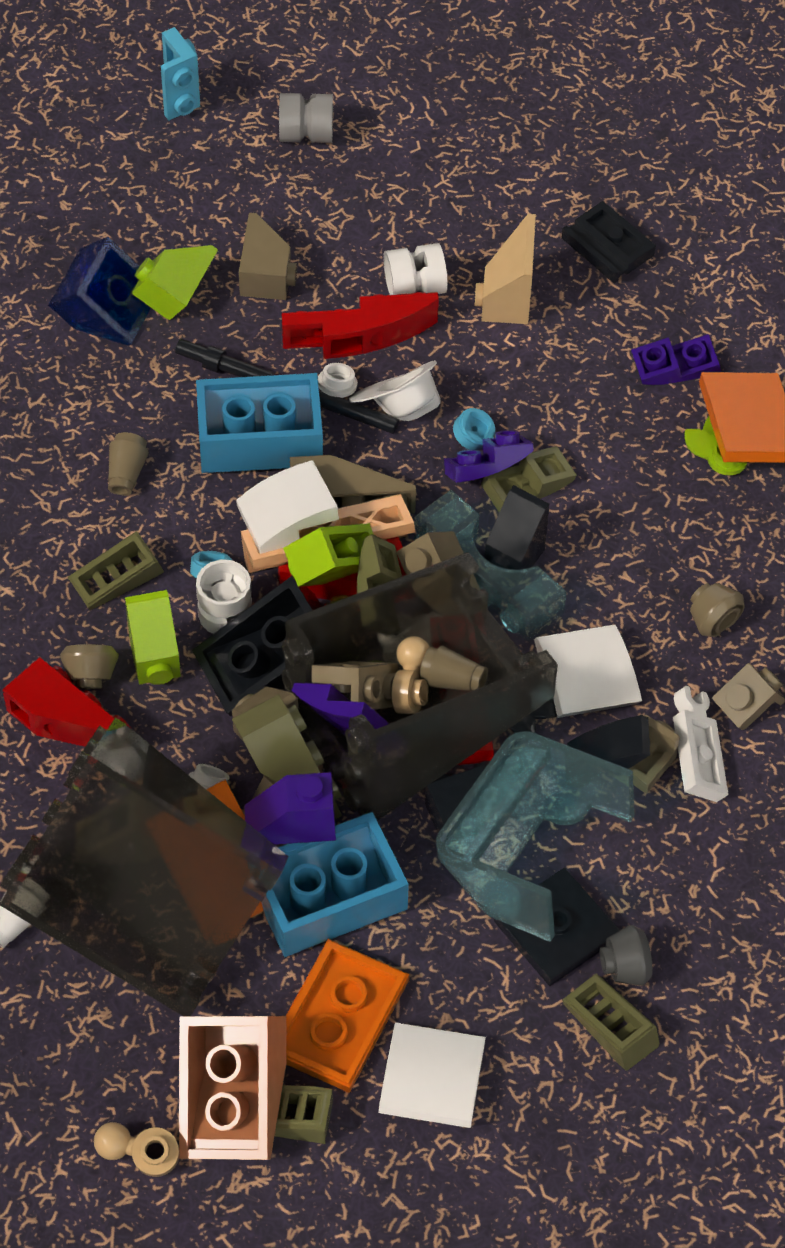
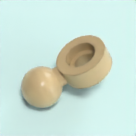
[392,636,430,714]
[94,1122,179,1177]

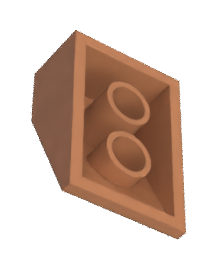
[179,1016,286,1160]

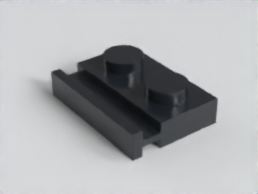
[561,201,656,284]

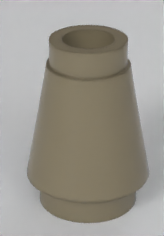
[108,432,149,496]
[420,645,488,693]

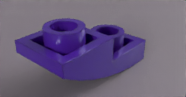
[631,334,721,385]
[444,430,534,483]

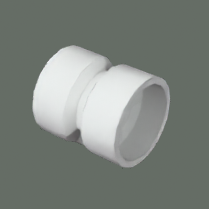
[384,243,447,295]
[196,559,252,634]

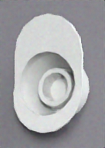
[349,360,441,421]

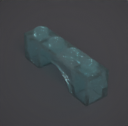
[414,489,567,641]

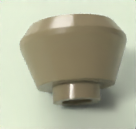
[690,583,745,637]
[60,644,119,689]

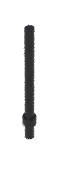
[175,339,399,434]

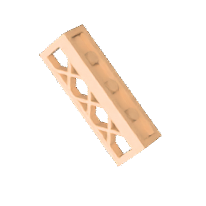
[241,494,415,573]

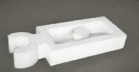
[673,686,728,802]

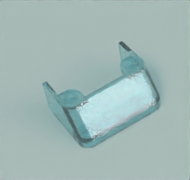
[436,731,635,942]

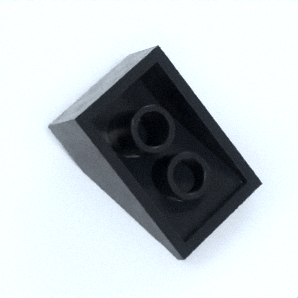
[192,576,351,716]

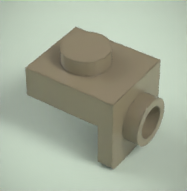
[712,663,785,730]
[611,715,680,794]

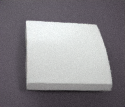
[236,460,339,554]
[534,625,642,718]
[378,1023,486,1128]

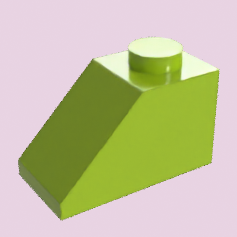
[132,245,218,320]
[283,523,374,587]
[125,590,181,685]

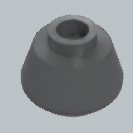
[600,925,653,986]

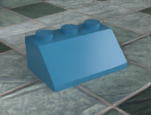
[196,373,323,473]
[249,812,409,958]

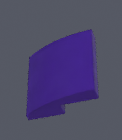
[292,683,406,754]

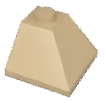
[475,214,536,324]

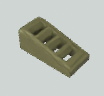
[68,531,164,610]
[562,973,660,1071]
[275,1085,333,1144]

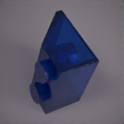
[48,236,151,346]

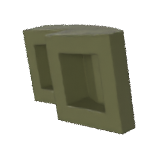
[481,446,577,512]
[357,534,403,633]

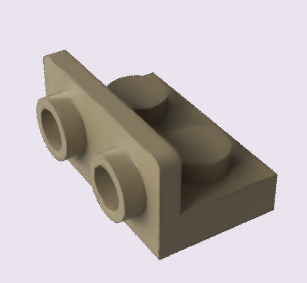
[312,661,398,710]

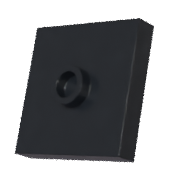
[494,867,620,986]

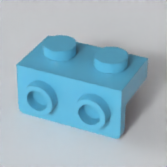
[161,27,200,121]

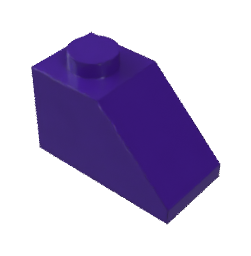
[245,772,336,847]

